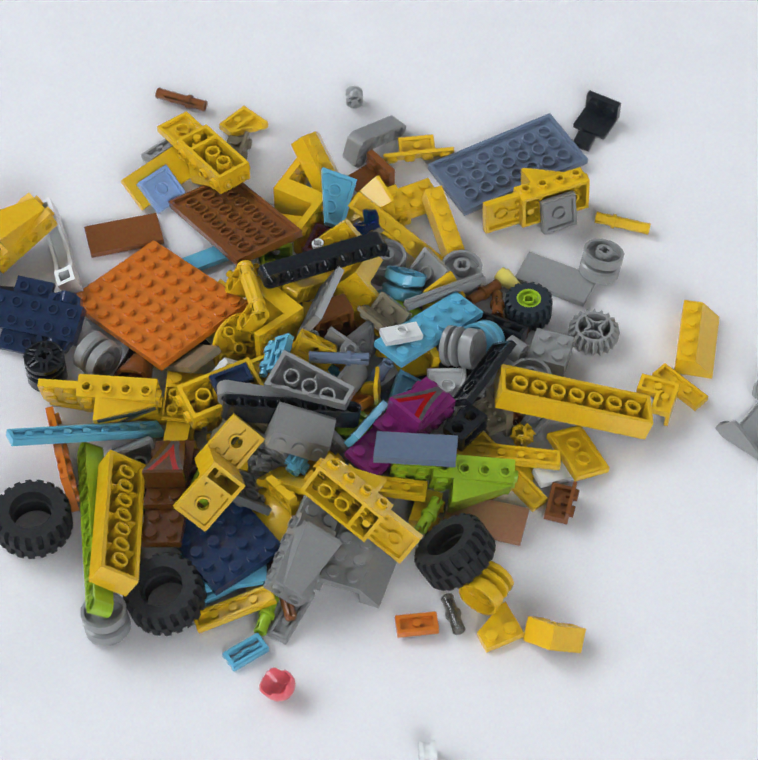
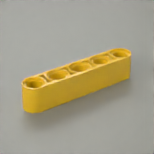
[282,270,334,303]

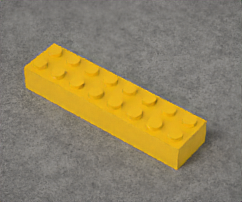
[494,364,653,440]
[89,449,146,596]

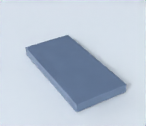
[373,431,458,467]

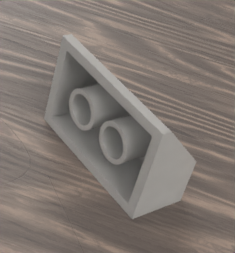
[264,402,336,462]

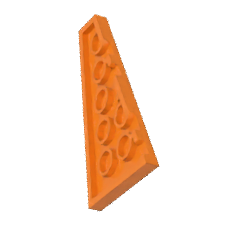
[45,406,80,512]

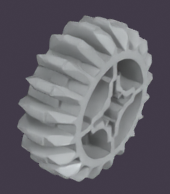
[568,308,620,356]

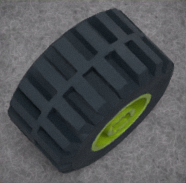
[505,282,553,332]

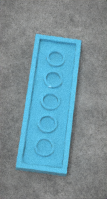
[374,291,483,368]

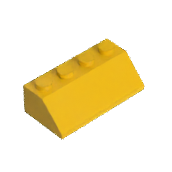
[291,131,339,192]
[674,300,720,379]

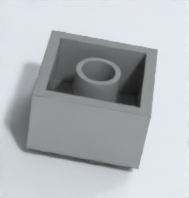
[527,328,574,377]

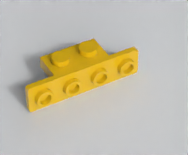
[382,134,455,164]

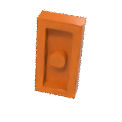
[395,611,439,638]

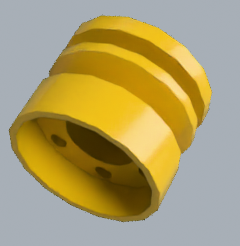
[459,561,514,615]

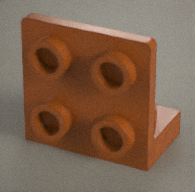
[348,149,395,192]

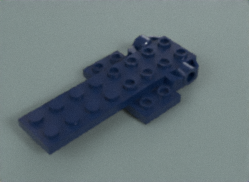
[0,275,87,354]

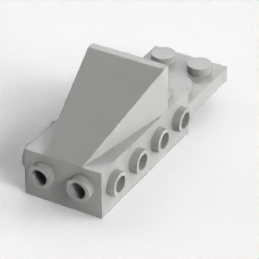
[263,494,342,608]

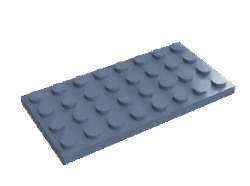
[428,113,588,216]

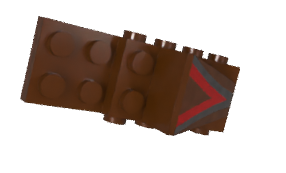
[141,440,201,548]

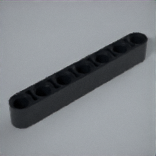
[257,231,388,289]
[221,394,362,428]

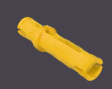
[594,211,651,235]

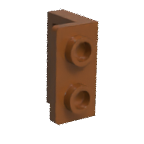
[543,481,580,525]

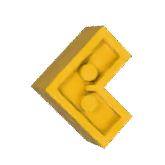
[636,373,680,426]
[523,616,586,653]

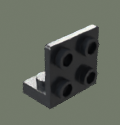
[573,90,621,140]

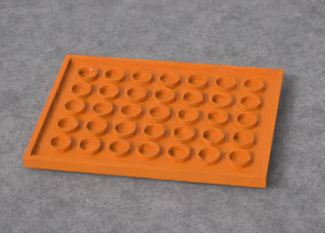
[76,240,248,371]

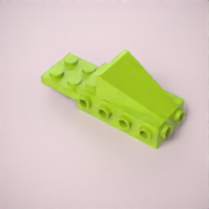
[389,455,518,513]

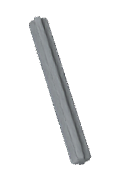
[403,273,486,311]

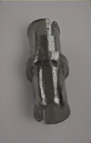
[441,593,466,635]

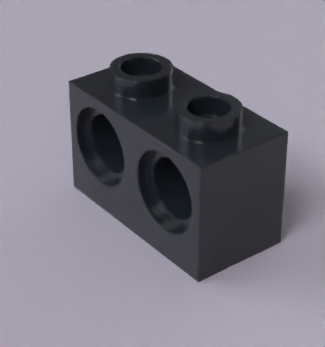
[443,405,488,452]

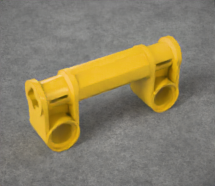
[225,260,269,334]

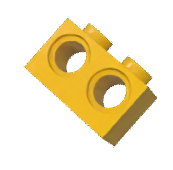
[292,328,337,370]

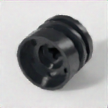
[23,341,68,392]

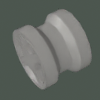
[346,86,363,108]

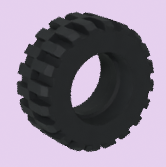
[0,479,73,559]
[414,513,496,591]
[123,552,207,636]

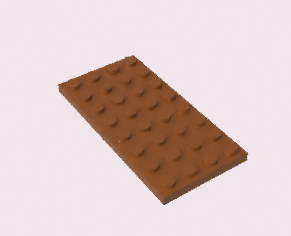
[168,183,303,266]

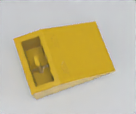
[161,371,205,422]

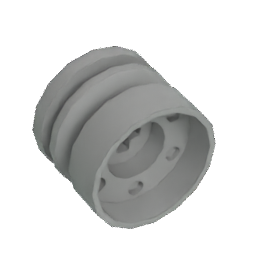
[439,325,487,370]

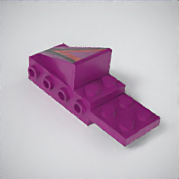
[344,377,456,476]

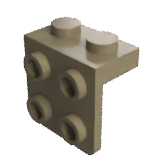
[357,291,412,331]

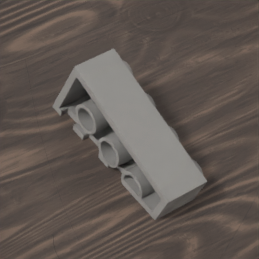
[264,350,355,410]

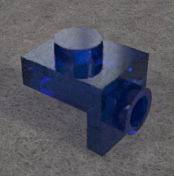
[352,209,380,235]

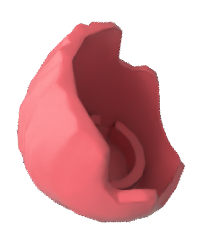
[259,667,295,702]

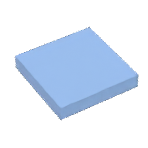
[137,165,187,214]

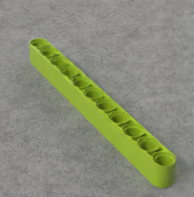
[77,442,114,618]

